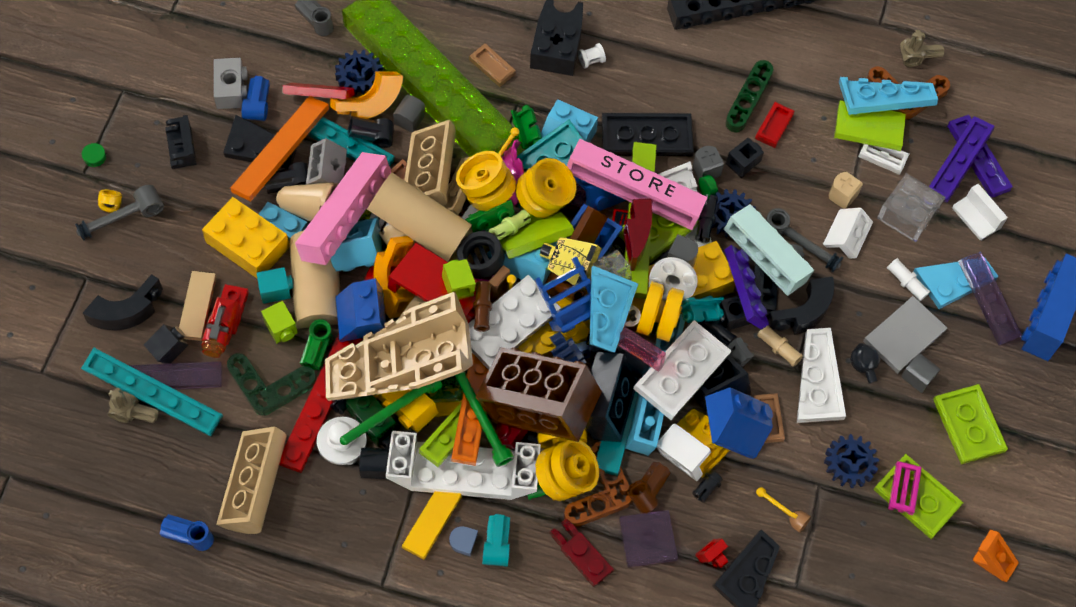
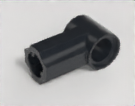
[348,116,394,148]
[266,162,308,194]

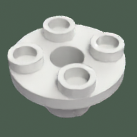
[649,257,698,303]
[317,417,367,465]

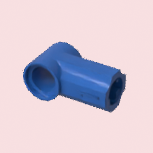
[242,76,270,121]
[160,514,214,551]

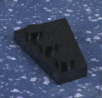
[223,115,297,169]
[712,529,780,607]

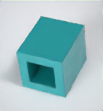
[256,267,293,304]

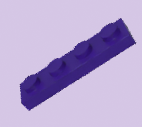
[947,115,1013,198]
[927,116,994,203]
[724,245,769,330]

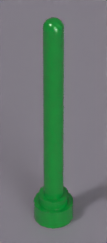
[455,372,514,467]
[340,380,442,445]

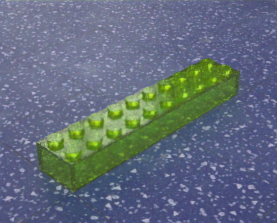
[342,0,519,157]

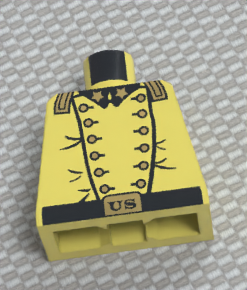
[540,237,602,291]

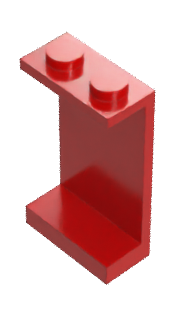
[388,243,479,324]

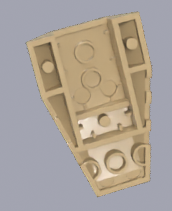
[325,292,473,401]

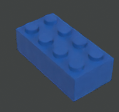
[1021,253,1076,361]

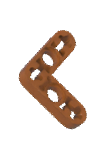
[867,66,950,120]
[564,442,632,527]

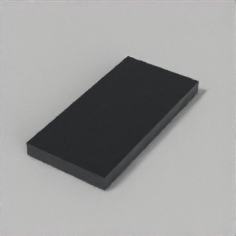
[602,113,694,156]

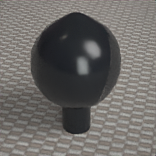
[850,343,880,384]

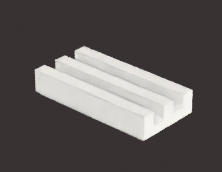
[858,144,909,175]

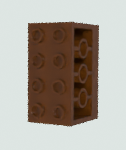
[476,347,602,442]

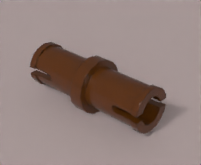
[473,281,492,332]

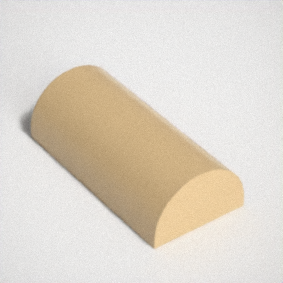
[404,120,456,207]
[367,173,472,262]
[289,231,341,329]
[216,427,287,534]

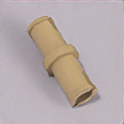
[757,326,803,367]

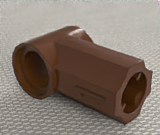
[627,462,671,513]

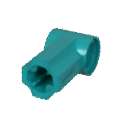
[482,514,510,567]

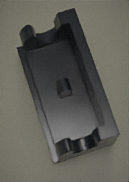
[165,115,197,169]
[753,264,777,318]

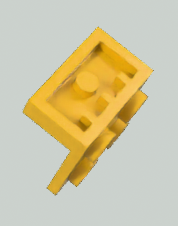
[677,409,730,478]

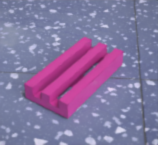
[888,461,922,515]

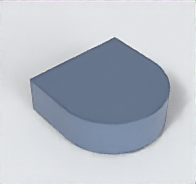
[449,526,478,556]

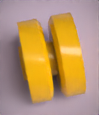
[456,151,516,211]
[516,158,577,218]
[636,281,684,342]
[535,440,599,501]

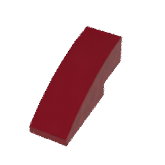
[623,199,652,271]

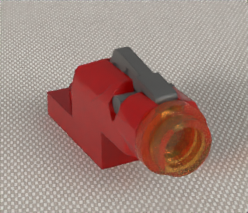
[201,284,249,358]

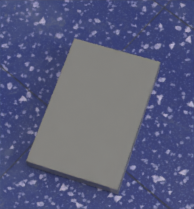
[863,296,947,374]

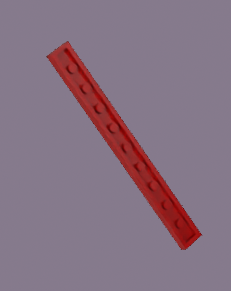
[279,266,374,473]

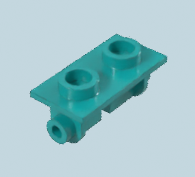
[681,296,724,323]

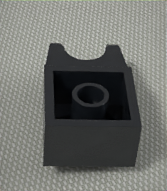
[530,0,583,76]

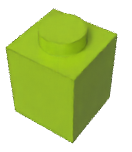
[442,259,476,299]
[261,301,298,344]

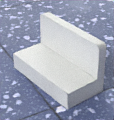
[952,184,1008,241]
[823,208,873,259]
[657,424,711,481]

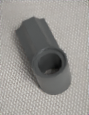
[295,0,334,36]

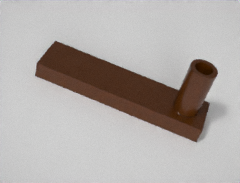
[544,206,608,302]

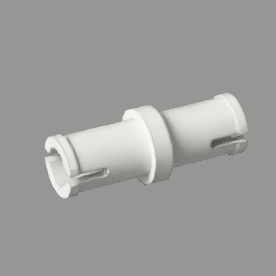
[887,258,931,302]

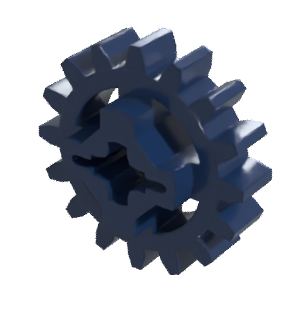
[335,50,383,96]
[712,189,756,238]
[549,332,587,364]
[824,434,879,488]

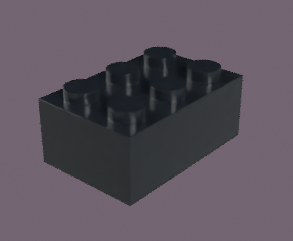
[586,352,639,442]

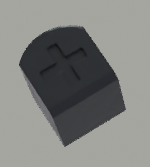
[359,448,389,479]

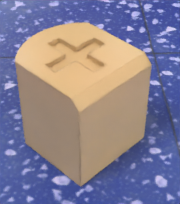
[829,172,863,209]

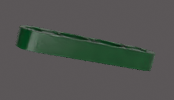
[725,60,774,133]

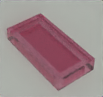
[619,327,666,372]

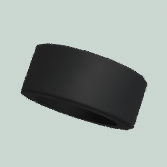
[457,231,505,279]

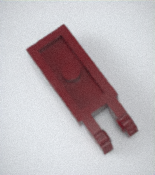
[550,519,614,587]

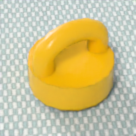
[98,189,122,213]

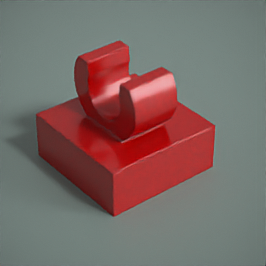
[695,538,728,568]

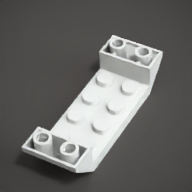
[386,431,541,500]

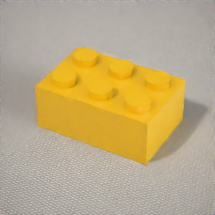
[202,197,290,278]

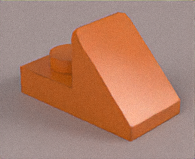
[973,530,1019,582]

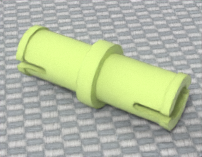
[488,210,531,241]

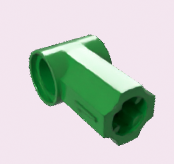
[300,319,333,371]

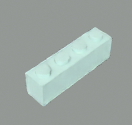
[724,204,814,296]

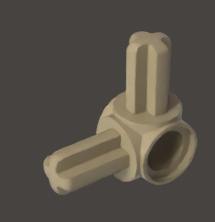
[900,30,944,67]
[107,387,159,423]

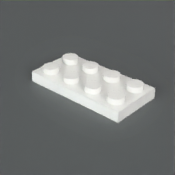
[468,275,561,370]
[633,320,731,420]

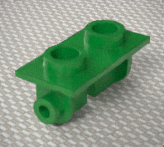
[511,105,542,150]
[465,200,515,233]

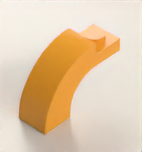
[330,71,403,119]
[374,236,415,319]

